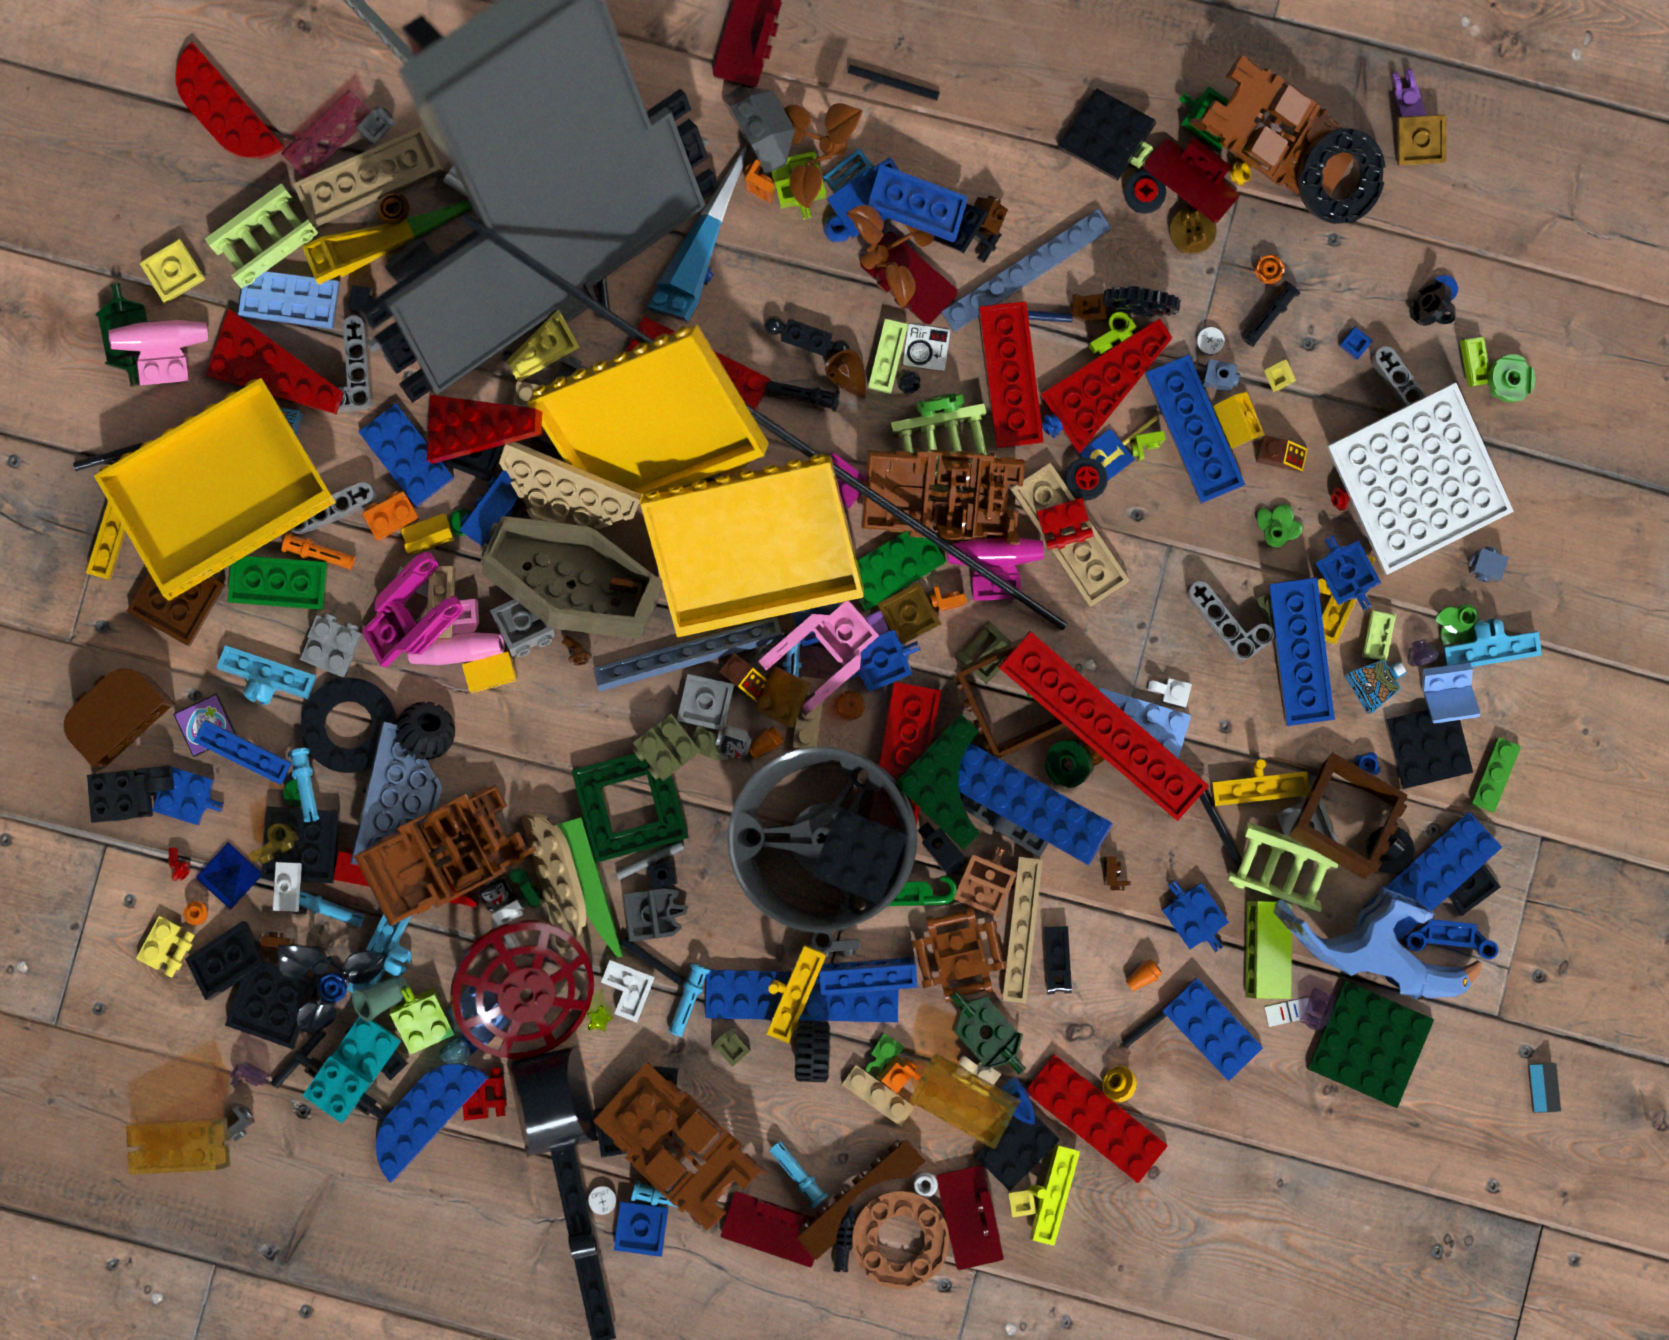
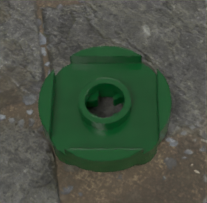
[1045,739,1094,788]

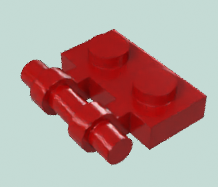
[1036,498,1094,550]
[463,1067,507,1121]

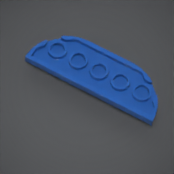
[376,1064,489,1183]

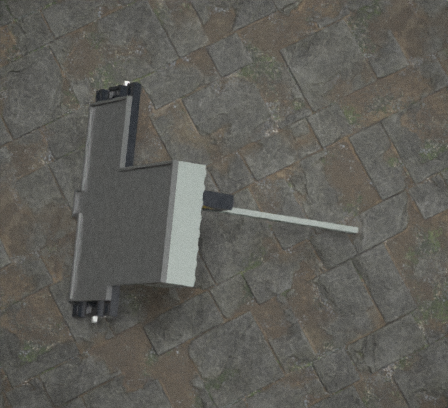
[343,0,719,403]

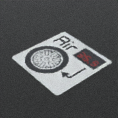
[903,324,950,371]

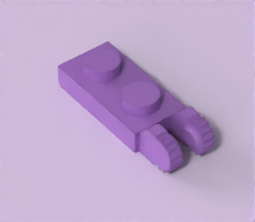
[1391,68,1426,117]

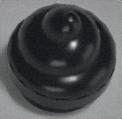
[897,369,921,394]

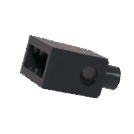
[917,822,967,877]

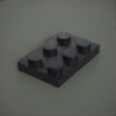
[185,921,267,1001]
[975,1114,1060,1191]

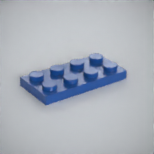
[866,164,968,242]
[359,403,455,507]
[1161,977,1263,1081]

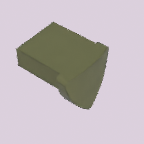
[712,1027,751,1067]

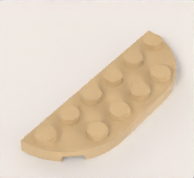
[521,813,586,954]

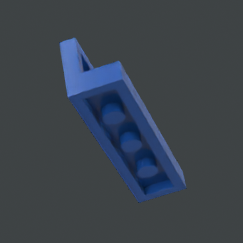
[193,719,292,785]
[819,957,918,995]

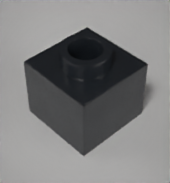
[347,285,376,314]
[648,860,678,890]

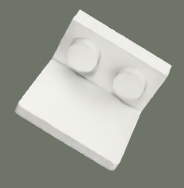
[491,899,526,957]

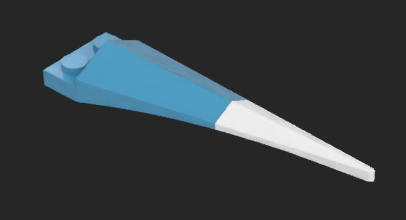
[647,146,748,322]

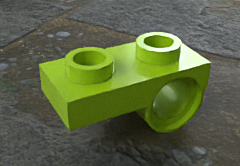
[1089,312,1136,355]

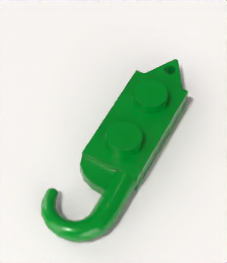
[888,876,957,906]

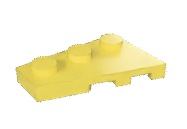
[506,309,580,382]

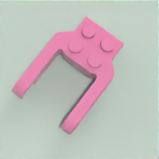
[758,601,879,716]

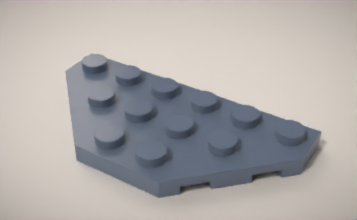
[350,722,442,865]

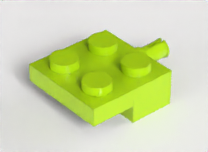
[772,151,826,220]
[390,985,455,1055]

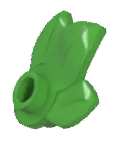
[1257,504,1303,547]
[1435,604,1478,645]

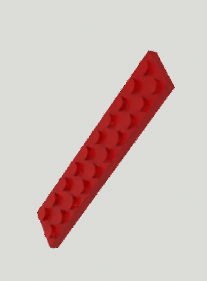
[998,630,1209,821]

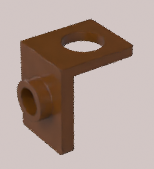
[609,577,643,617]

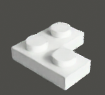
[601,960,655,1023]

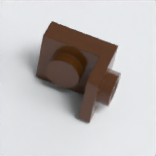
[1104,856,1131,891]

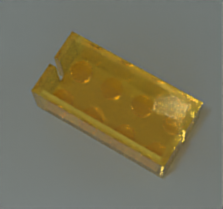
[909,1053,1021,1149]
[126,1118,230,1174]

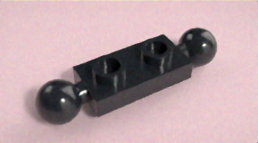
[764,316,850,357]

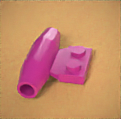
[947,537,1044,601]

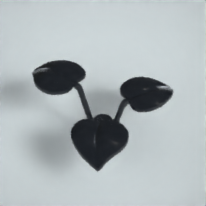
[277,944,386,1033]

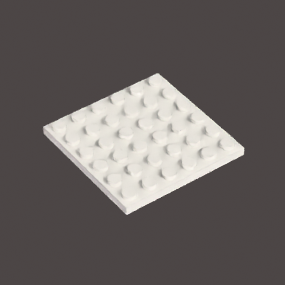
[1326,382,1514,575]

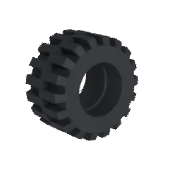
[795,1021,830,1083]

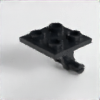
[933,203,1002,263]

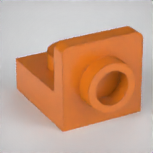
[930,586,967,612]
[878,1055,921,1094]

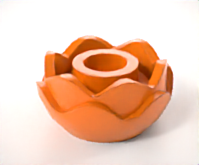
[1255,254,1285,284]

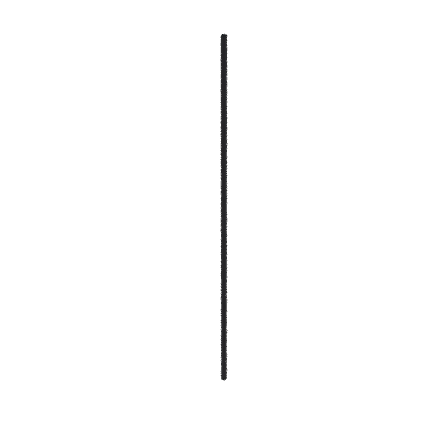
[461,213,1068,630]

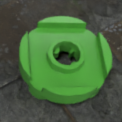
[1488,354,1535,403]
[916,393,965,417]

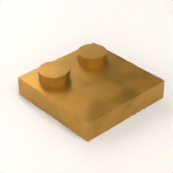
[1397,114,1447,166]
[877,582,942,644]
[756,666,811,728]

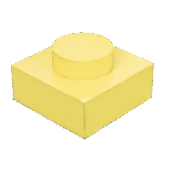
[1264,360,1296,392]
[1008,1189,1036,1217]

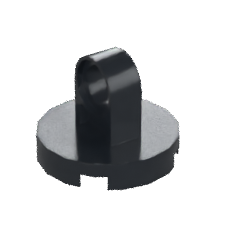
[1409,280,1456,326]
[1366,827,1415,873]

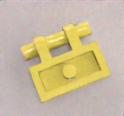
[136,916,195,978]

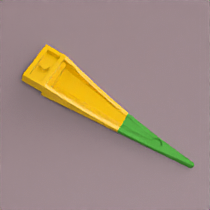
[302,199,473,285]

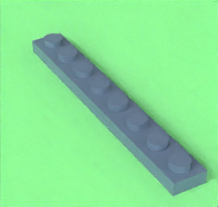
[941,209,1111,333]
[593,616,783,692]

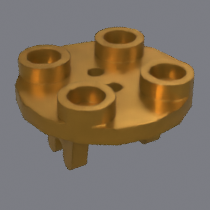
[1169,207,1217,254]

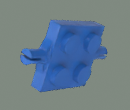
[1316,535,1381,611]
[846,630,921,692]
[152,765,224,826]
[1162,880,1229,952]

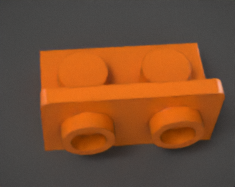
[743,159,775,204]
[362,491,420,541]

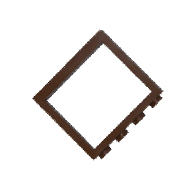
[953,638,1067,759]
[1289,752,1408,879]

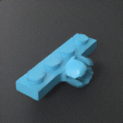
[1443,619,1542,667]
[216,645,316,705]
[346,914,412,993]

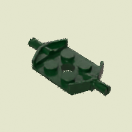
[95,283,148,387]
[949,990,1026,1074]

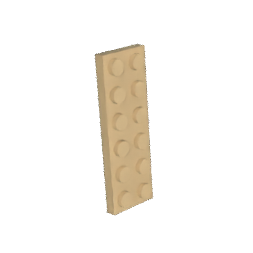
[293,126,443,228]
[1011,463,1130,608]

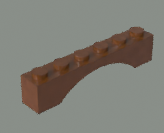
[795,1139,926,1260]

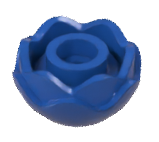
[823,214,850,242]
[319,972,347,1003]

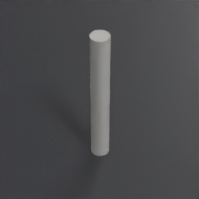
[615,840,684,880]

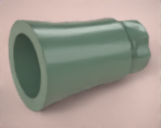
[352,976,408,1022]

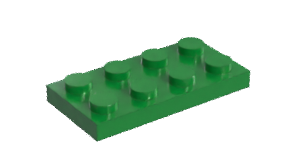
[857,531,947,612]
[227,556,328,610]

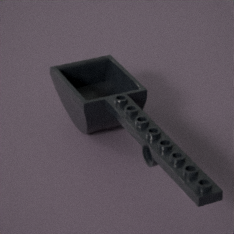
[506,1046,617,1340]

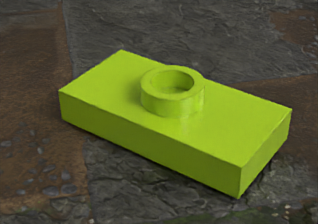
[1460,336,1490,387]

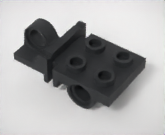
[87,766,174,823]

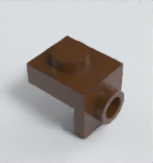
[1070,294,1108,321]
[260,932,297,947]

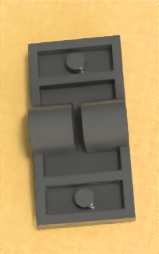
[962,796,1049,858]

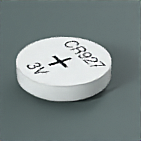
[1197,327,1225,355]
[588,1186,616,1215]

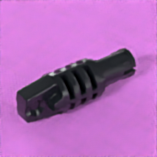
[832,1204,855,1272]

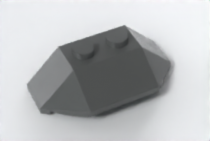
[722,87,795,175]

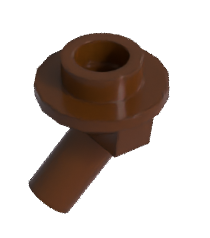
[562,635,592,666]

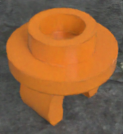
[184,901,209,925]

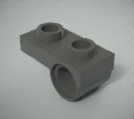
[811,932,860,957]

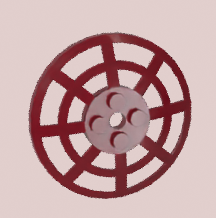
[450,920,594,1059]

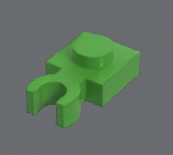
[866,1033,904,1079]

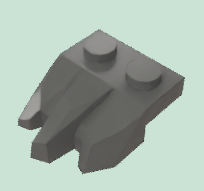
[622,889,688,942]

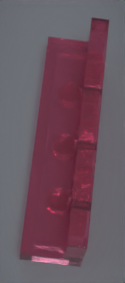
[280,89,371,179]

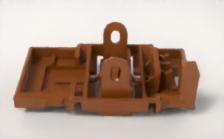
[354,785,537,926]

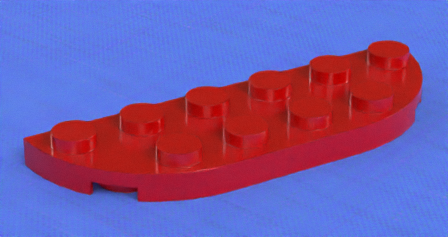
[175,42,285,159]

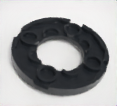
[1298,128,1386,224]
[301,678,397,773]

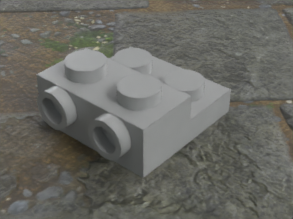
[490,599,555,657]
[300,613,363,678]

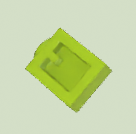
[1131,431,1166,462]

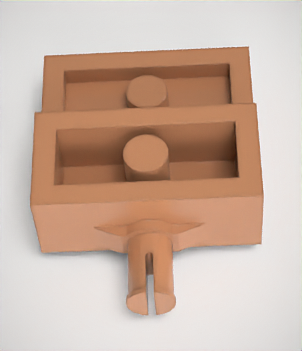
[954,846,1017,917]

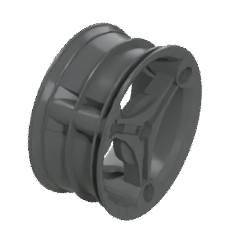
[728,747,917,932]

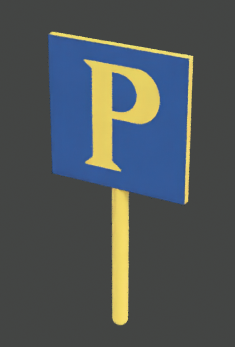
[1080,415,1159,482]

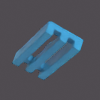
[823,148,874,193]

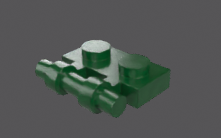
[510,868,545,908]

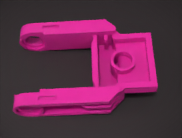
[361,552,463,668]

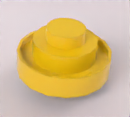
[1102,1066,1137,1102]

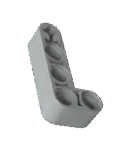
[337,315,373,413]
[1371,346,1426,408]
[291,482,377,535]
[1187,581,1274,661]

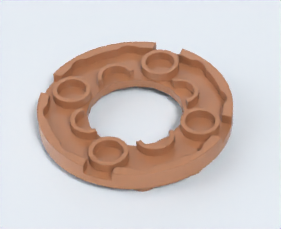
[852,1190,949,1289]

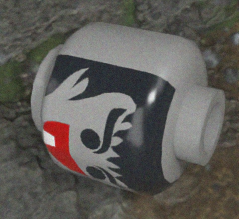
[714,725,752,760]
[479,878,514,912]

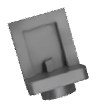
[355,106,396,145]
[221,1103,254,1142]

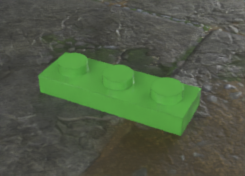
[1470,737,1521,813]

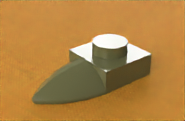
[691,726,733,761]

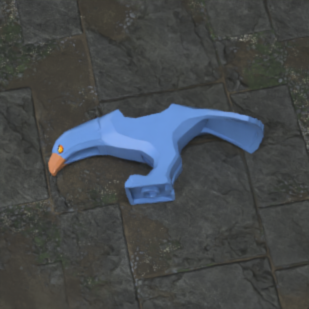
[1274,887,1482,1000]

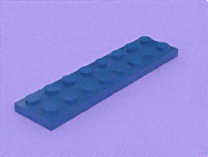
[959,743,1113,866]
[705,970,899,1023]

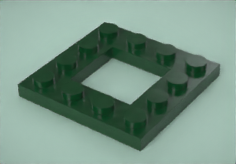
[571,753,689,863]

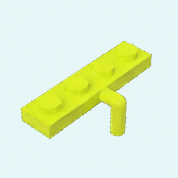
[1028,1144,1080,1246]

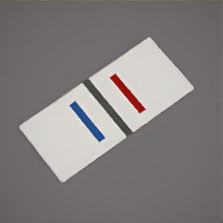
[1265,997,1313,1027]

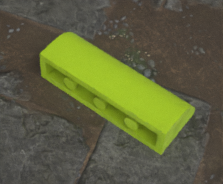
[1245,901,1292,999]

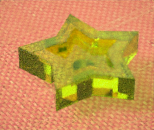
[587,1005,614,1032]

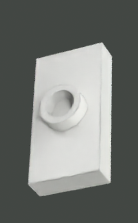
[273,862,302,912]

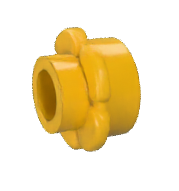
[1230,162,1251,186]

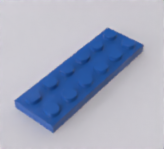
[1145,355,1246,504]
[1268,577,1335,726]
[1362,812,1502,941]

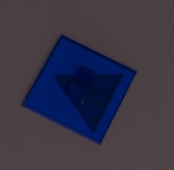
[196,842,261,910]

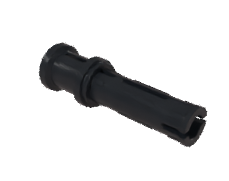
[1242,281,1300,347]
[767,380,840,412]

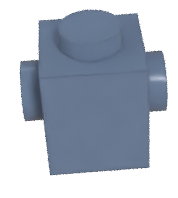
[1202,359,1240,392]
[1468,546,1509,583]

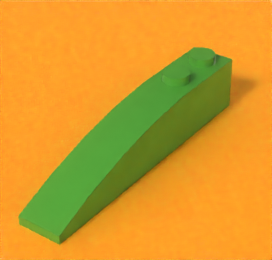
[554,817,624,957]

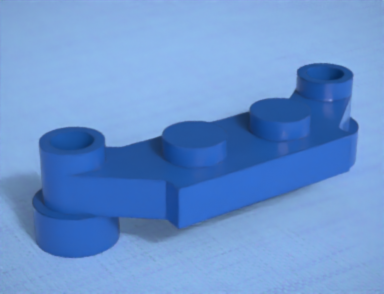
[1405,919,1499,959]

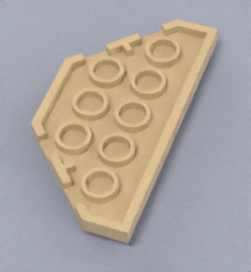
[499,442,642,530]

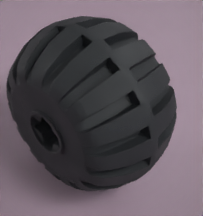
[395,701,455,760]

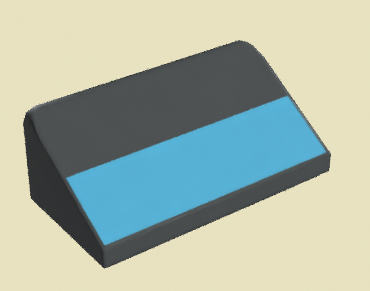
[1528,1062,1561,1113]

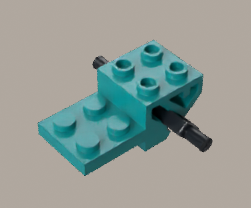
[293,1016,402,1124]

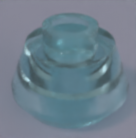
[439,1037,471,1064]

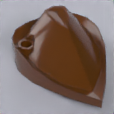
[825,349,866,399]

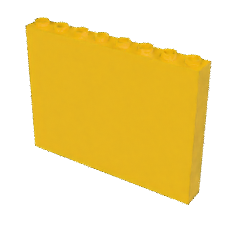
[528,324,769,504]
[94,378,336,601]
[640,454,864,637]

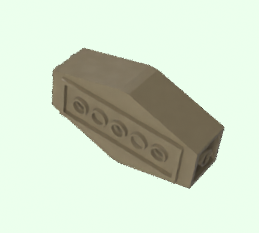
[480,516,663,639]

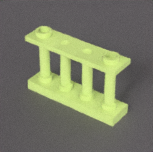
[205,184,318,289]
[891,403,996,475]
[1228,822,1339,912]

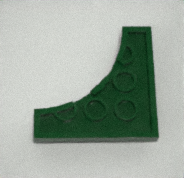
[895,714,981,851]

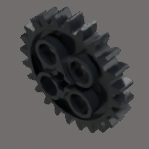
[1102,286,1181,317]

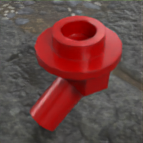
[1331,487,1351,511]
[168,847,191,882]

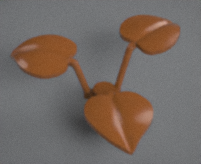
[784,103,863,208]
[846,205,934,308]

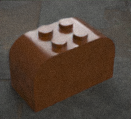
[64,668,175,768]

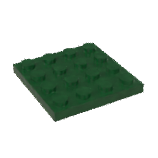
[1307,980,1435,1108]

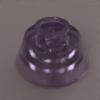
[1407,639,1439,667]

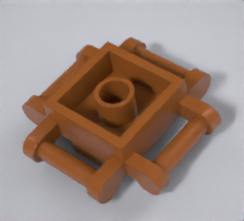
[912,906,1007,1002]

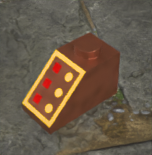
[1256,435,1308,472]
[719,653,767,703]

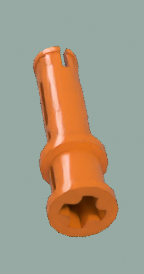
[281,531,356,570]

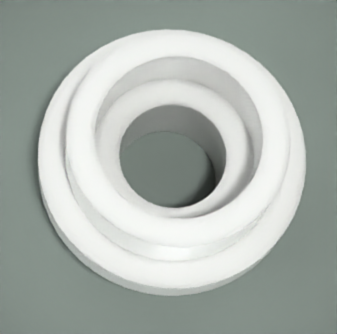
[914,1172,938,1197]

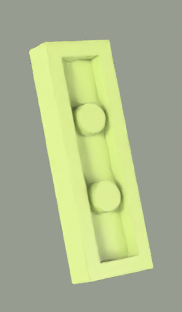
[868,319,908,394]

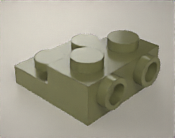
[633,714,701,781]

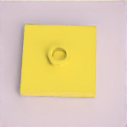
[139,238,206,304]

